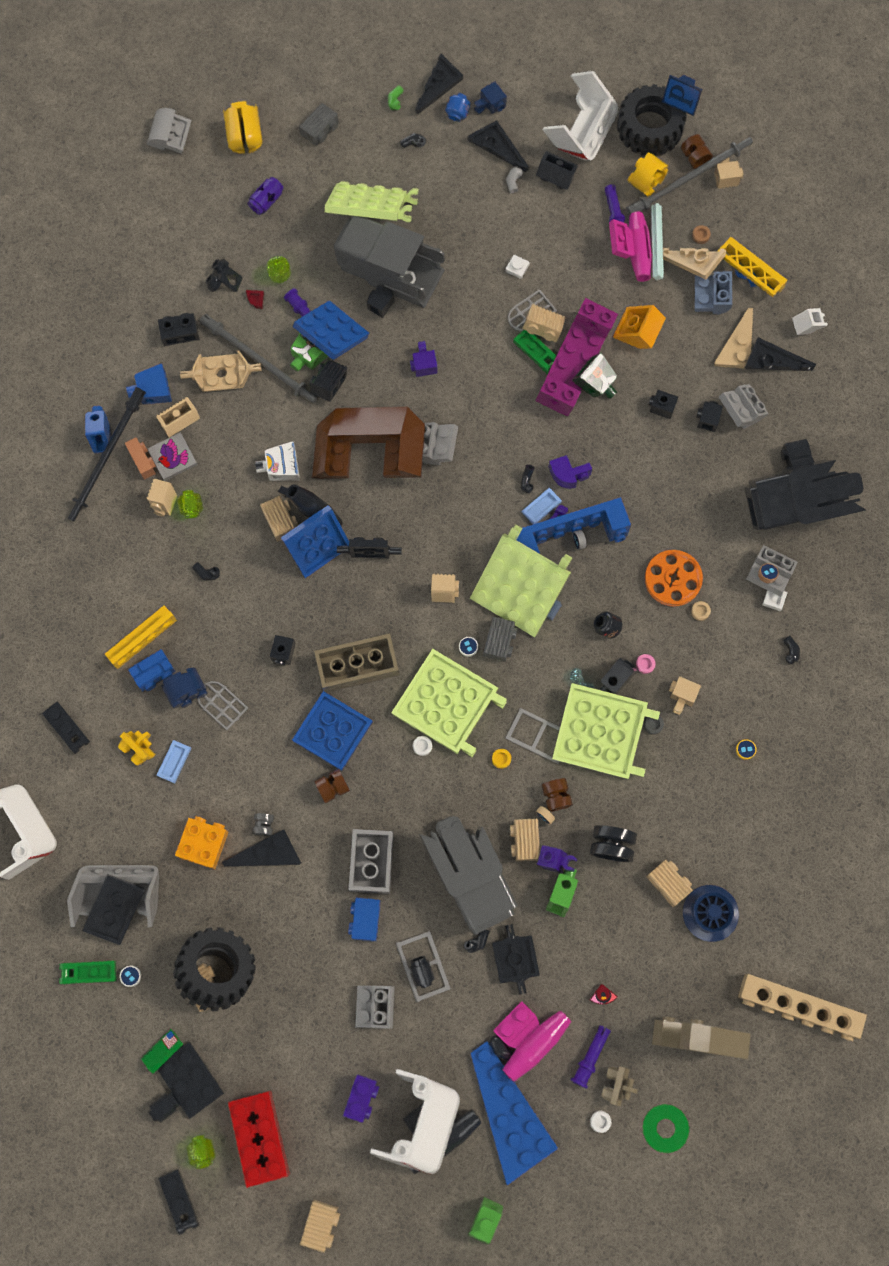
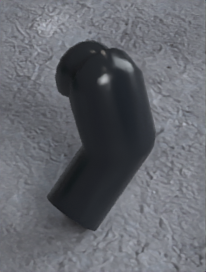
[400,133,426,149]
[520,464,535,494]
[464,929,490,953]

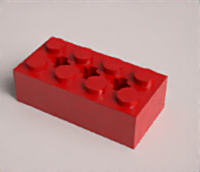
[228,1091,290,1188]

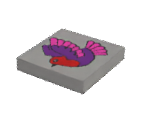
[148,432,198,481]

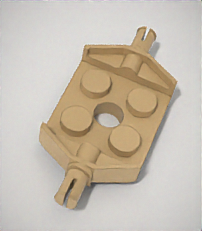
[180,351,262,392]

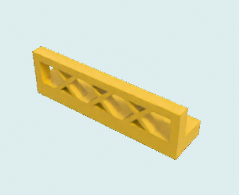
[717,237,787,297]
[105,605,177,669]

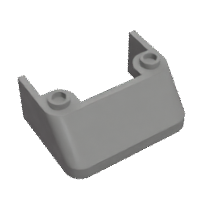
[67,865,159,927]

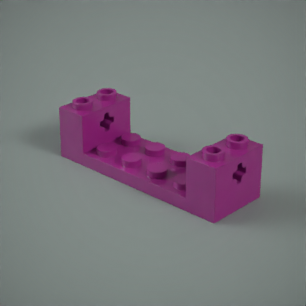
[535,298,618,416]

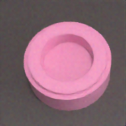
[636,654,655,674]

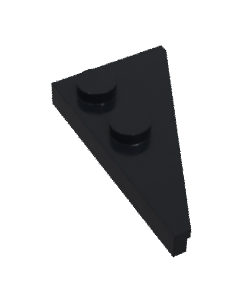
[415,53,464,115]
[468,120,529,172]
[744,337,816,371]
[222,830,302,867]

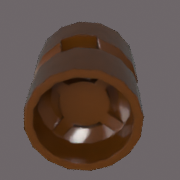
[681,134,713,169]
[314,769,350,804]
[541,778,573,812]

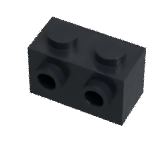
[158,313,200,346]

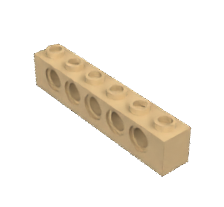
[738,974,867,1042]

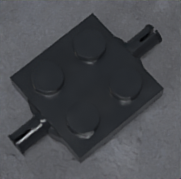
[337,537,402,559]
[492,924,540,995]

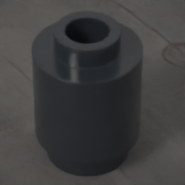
[410,956,435,988]
[148,1092,181,1123]

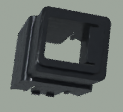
[745,459,866,530]

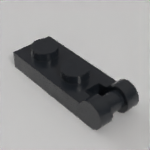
[42,701,91,754]
[158,1169,200,1235]

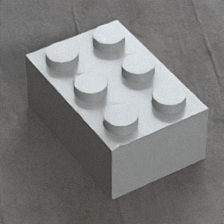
[349,829,394,894]

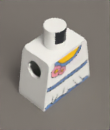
[255,442,300,481]

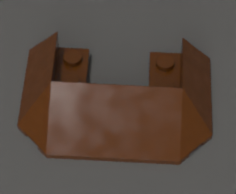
[312,406,425,479]

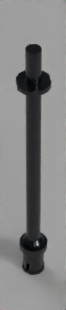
[68,387,146,522]

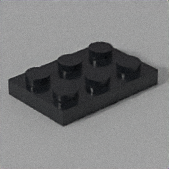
[82,874,145,945]
[158,1042,225,1119]

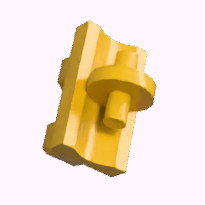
[118,730,156,765]

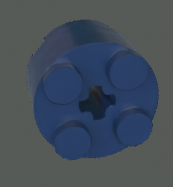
[161,667,208,708]

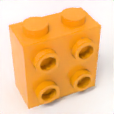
[175,816,229,870]

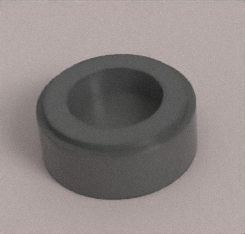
[644,716,664,734]

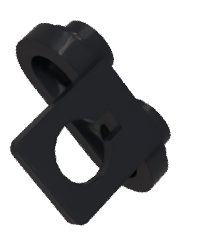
[205,259,243,292]

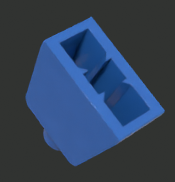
[126,364,172,404]
[85,406,111,453]

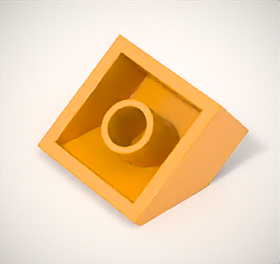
[613,305,666,349]

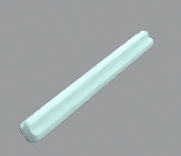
[651,203,664,281]

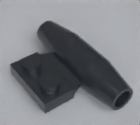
[278,484,343,526]
[403,1103,482,1175]

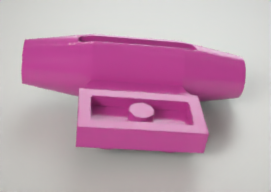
[609,212,652,282]
[493,1002,571,1082]

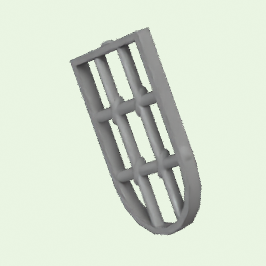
[508,289,557,331]
[198,681,248,730]

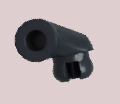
[192,562,220,580]
[783,635,800,664]
[490,1036,514,1061]

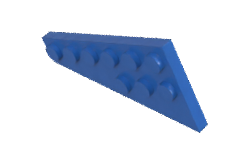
[471,1042,558,1185]

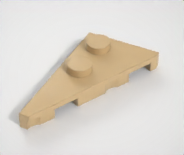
[663,248,726,280]
[714,308,753,369]

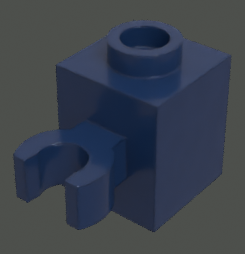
[474,81,507,114]

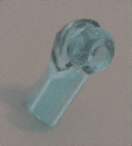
[570,668,594,688]

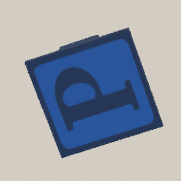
[662,75,703,116]

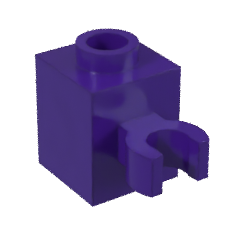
[410,341,438,377]
[537,845,577,873]

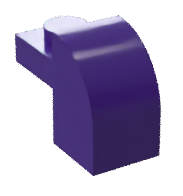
[548,455,592,489]

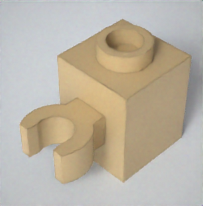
[714,158,743,188]
[669,676,701,715]

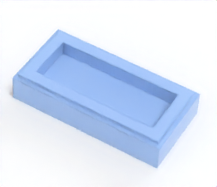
[521,488,562,524]
[156,740,192,784]

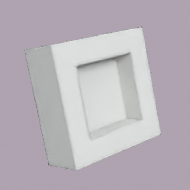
[505,255,530,279]
[762,590,788,611]

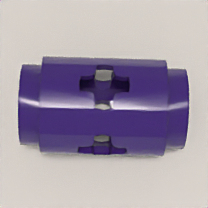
[248,177,284,215]

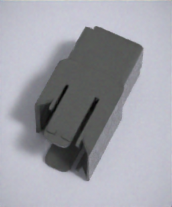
[334,216,445,308]
[418,816,518,935]

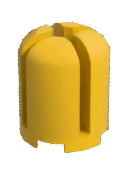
[223,101,262,154]

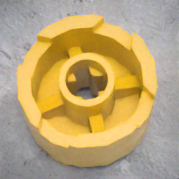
[627,153,668,197]

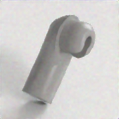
[506,167,523,193]

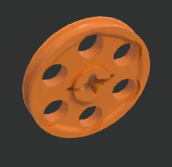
[645,550,703,607]

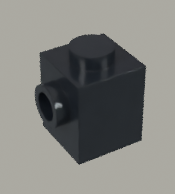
[367,285,394,318]
[648,390,678,419]
[696,401,723,432]
[270,635,296,666]

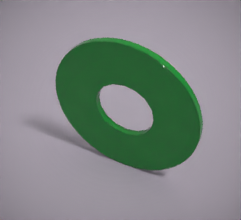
[643,1104,689,1153]

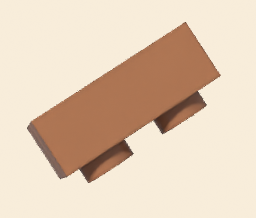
[125,438,156,480]

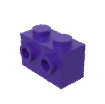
[343,1074,379,1123]

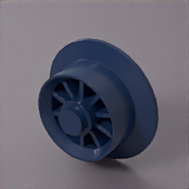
[683,885,739,942]

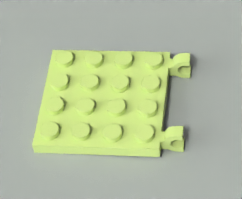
[325,182,419,222]
[470,525,572,637]
[391,649,507,757]
[552,683,660,779]

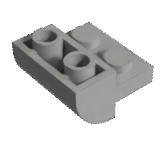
[147,108,191,154]
[719,384,768,429]
[422,422,458,465]
[746,545,798,597]
[356,985,395,1029]

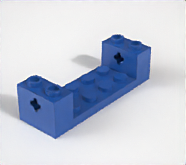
[517,497,631,554]

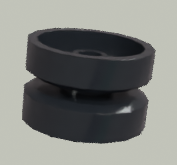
[589,825,637,863]

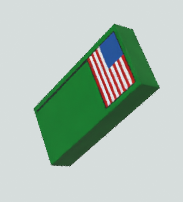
[141,1029,183,1074]

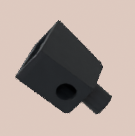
[599,657,638,694]

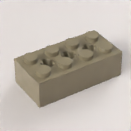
[314,633,399,692]

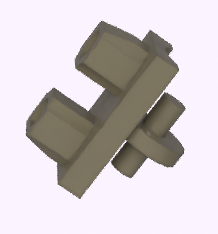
[601,1066,638,1107]

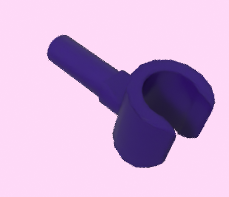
[548,505,568,520]

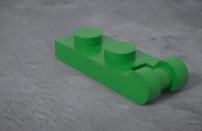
[513,330,556,375]
[59,961,116,984]

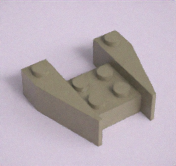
[652,1016,751,1059]

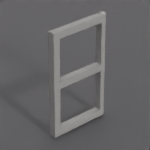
[505,708,560,764]
[396,931,450,1002]

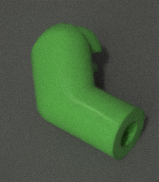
[388,86,403,110]

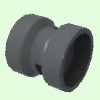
[252,813,274,836]

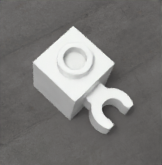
[792,308,828,335]

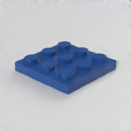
[293,300,369,360]
[281,505,349,578]
[292,691,373,771]

